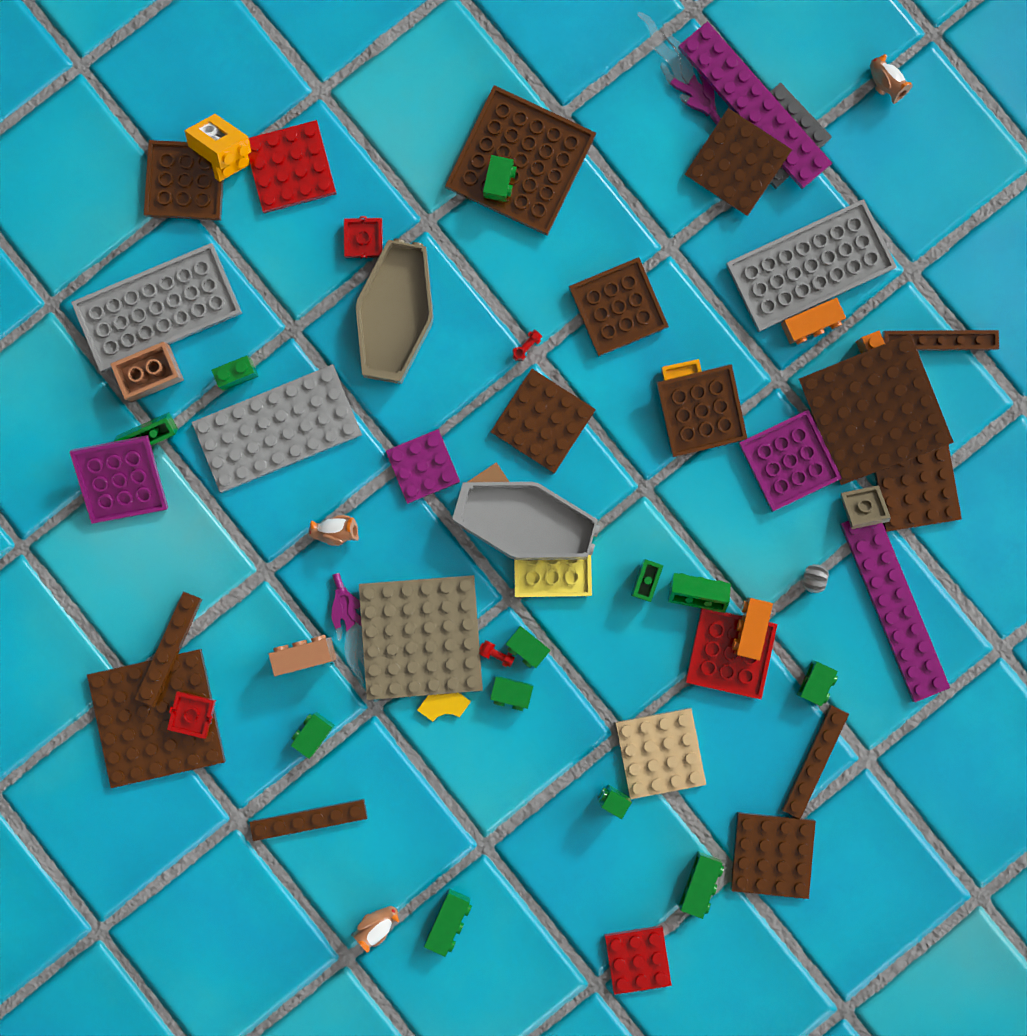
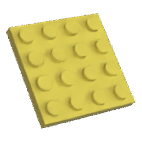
[514,555,592,597]

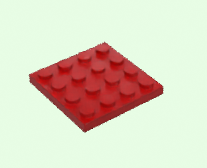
[248,120,337,213]
[685,608,778,700]

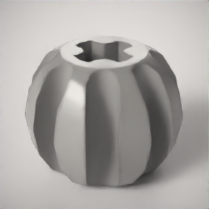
[802,564,829,593]

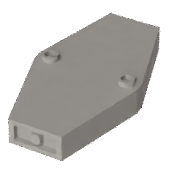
[452,482,600,560]

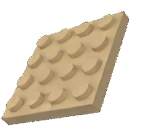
[615,708,706,799]

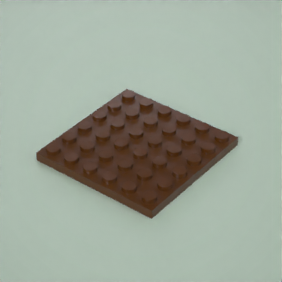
[445,85,596,236]
[799,334,954,485]
[87,649,226,788]

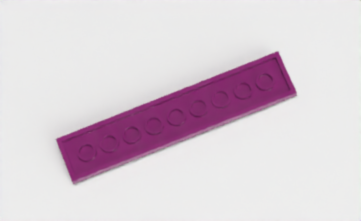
[678,21,832,189]
[840,520,950,702]

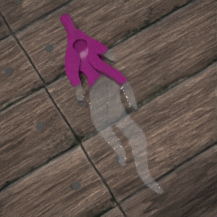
[637,12,721,126]
[331,573,384,710]

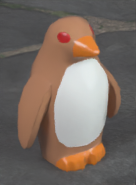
[870,54,913,104]
[308,515,359,546]
[351,906,399,953]

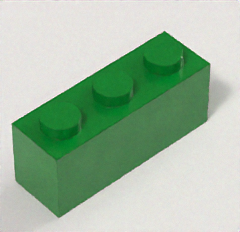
[113,412,178,445]
[668,573,731,613]
[678,851,724,919]
[424,889,472,957]

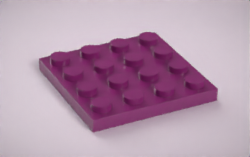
[738,410,842,512]
[70,435,168,524]

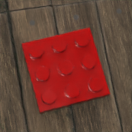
[605,925,672,995]

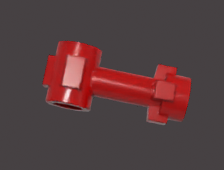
[512,329,542,361]
[479,640,515,667]

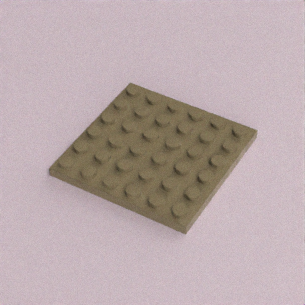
[359,575,483,700]

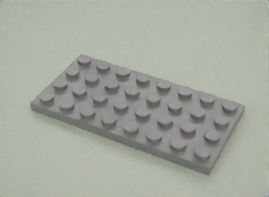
[726,199,897,332]
[71,243,243,373]
[192,364,362,493]

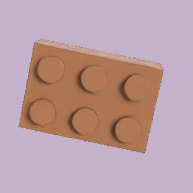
[110,342,184,402]
[269,635,337,676]

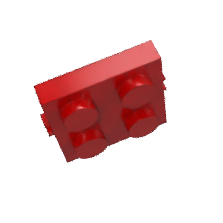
[344,216,383,259]
[167,691,216,739]

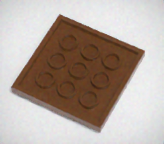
[685,108,792,216]
[144,140,224,221]
[569,257,669,357]
[656,364,748,457]
[491,369,596,474]
[874,445,962,532]
[730,812,816,899]

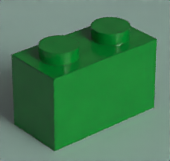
[483,155,517,202]
[211,355,258,391]
[631,559,664,602]
[506,626,551,669]
[797,660,838,707]
[490,676,533,711]
[291,712,335,759]
[598,784,632,820]

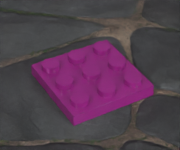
[386,429,460,504]

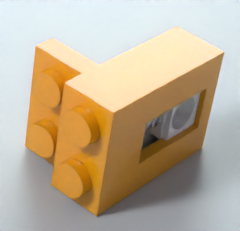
[184,114,251,182]

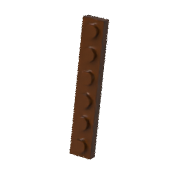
[882,330,999,351]
[135,591,203,707]
[781,705,849,819]
[249,799,368,841]

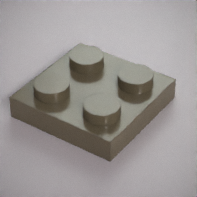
[840,485,891,529]

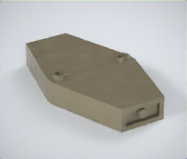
[356,238,434,384]

